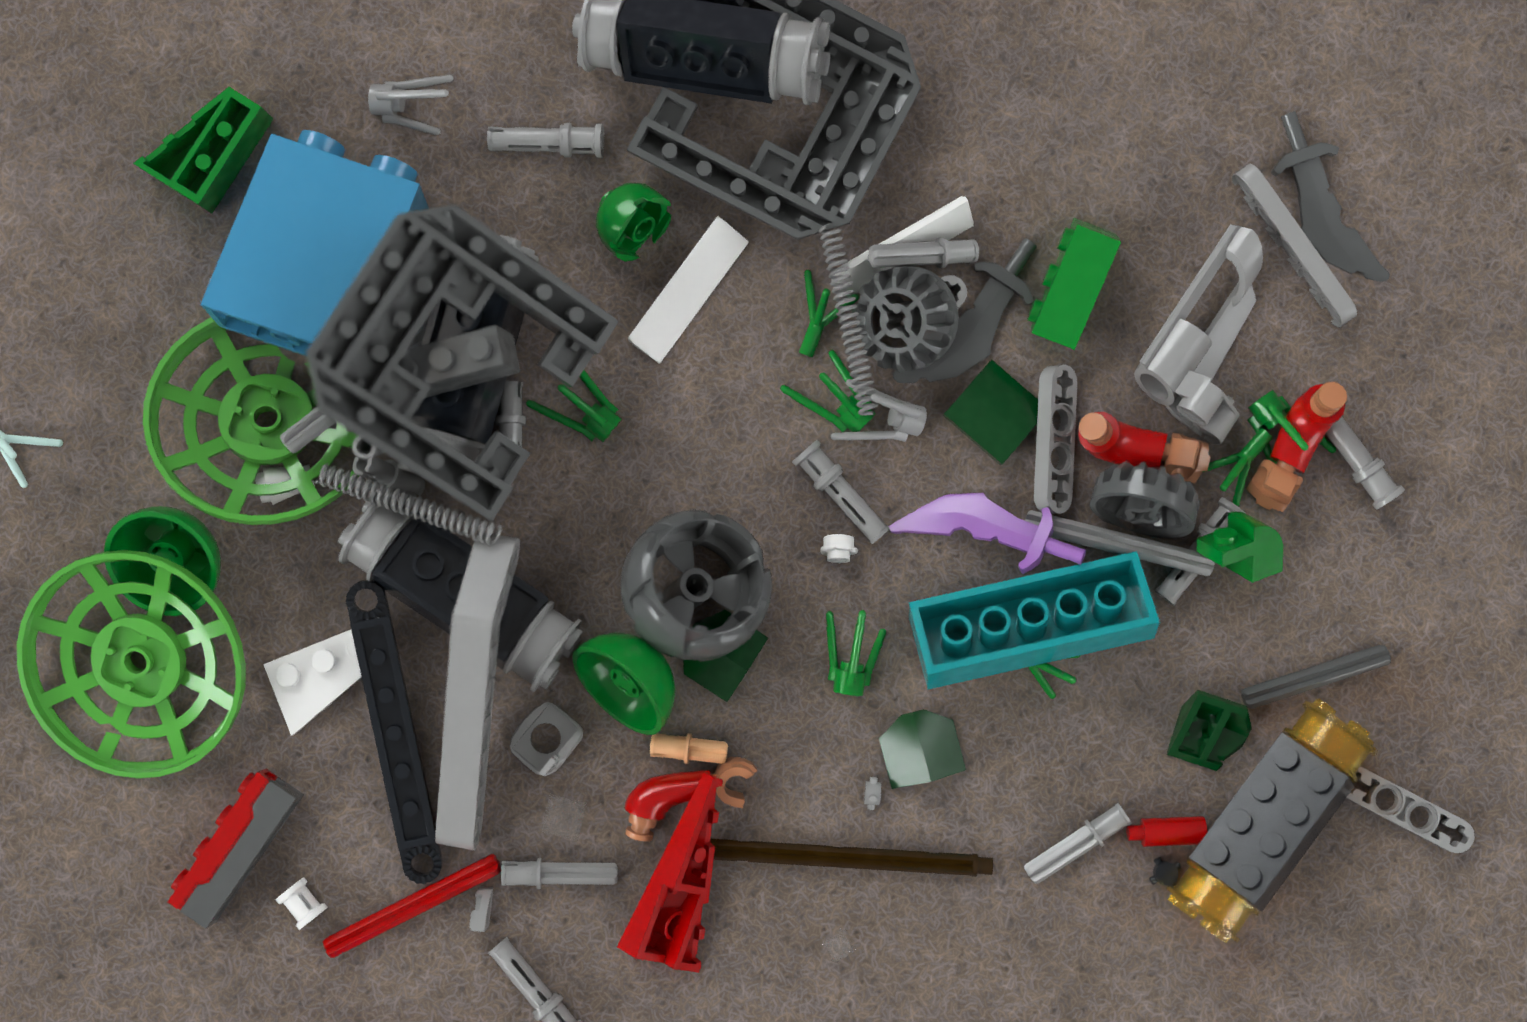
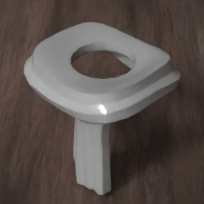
[510,702,583,776]

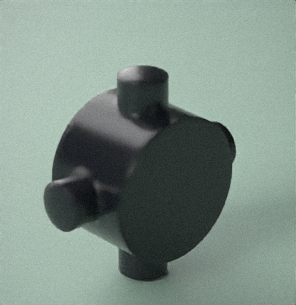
[1149,857,1181,889]

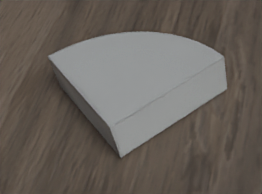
[469,886,493,932]

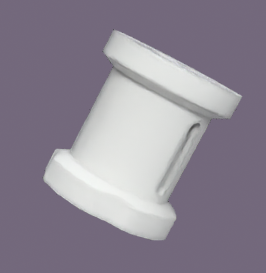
[275,877,328,930]

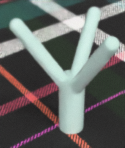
[0,430,63,488]

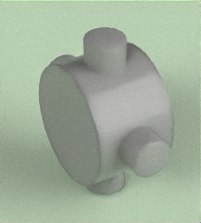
[864,777,881,810]

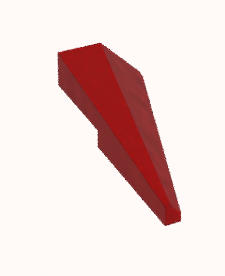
[617,773,723,973]

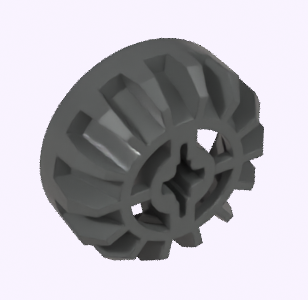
[852,266,959,372]
[1090,462,1200,538]

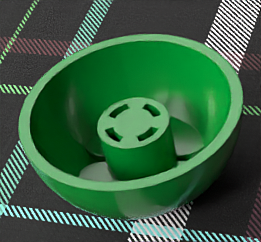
[104,506,221,616]
[572,633,675,735]

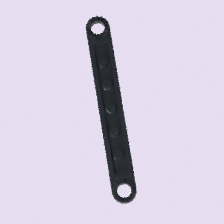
[346,580,442,884]

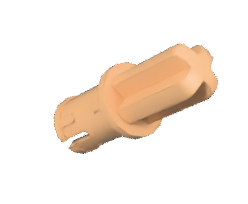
[650,733,728,764]

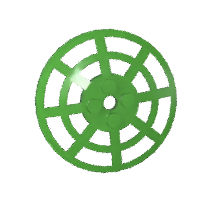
[143,317,368,525]
[17,550,246,778]

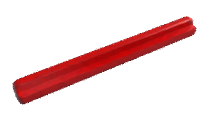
[323,854,501,958]

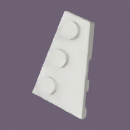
[263,629,362,736]

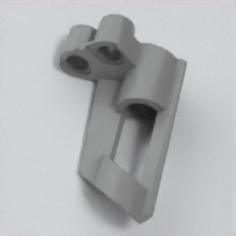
[1134,224,1263,445]

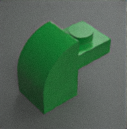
[1197,512,1283,583]

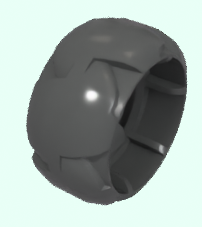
[620,510,772,661]

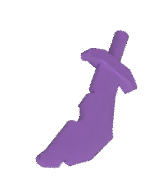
[889,493,1086,574]

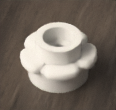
[820,534,858,563]

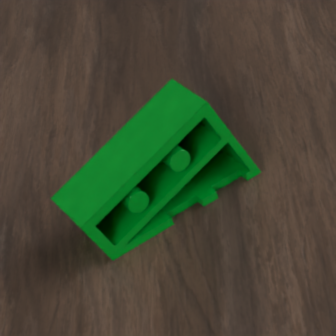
[133,87,273,214]
[1027,218,1121,350]

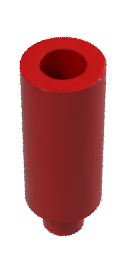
[1126,816,1207,847]

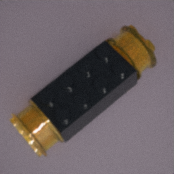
[1165,698,1378,944]

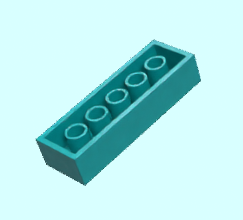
[909,551,1160,690]

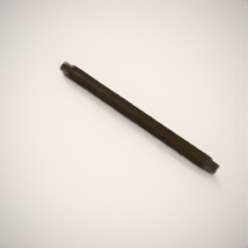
[710,838,993,877]

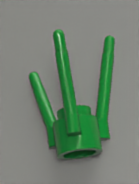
[780,350,876,432]
[526,370,622,442]
[1247,390,1336,464]
[826,610,886,696]

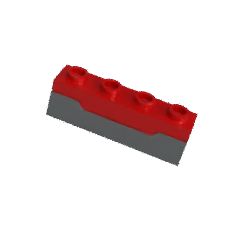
[167,769,304,929]

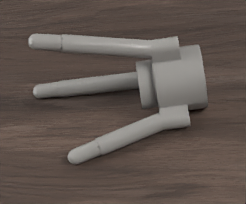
[368,75,453,135]
[831,379,927,442]

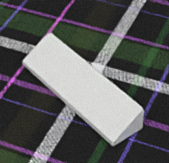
[831,196,974,298]
[628,216,749,364]

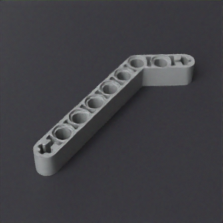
[435,532,520,850]

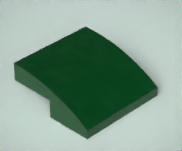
[943,359,1038,466]

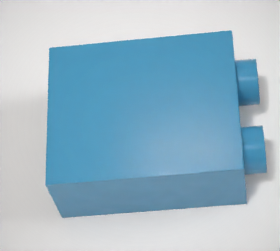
[200,130,429,356]

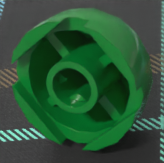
[595,182,672,262]

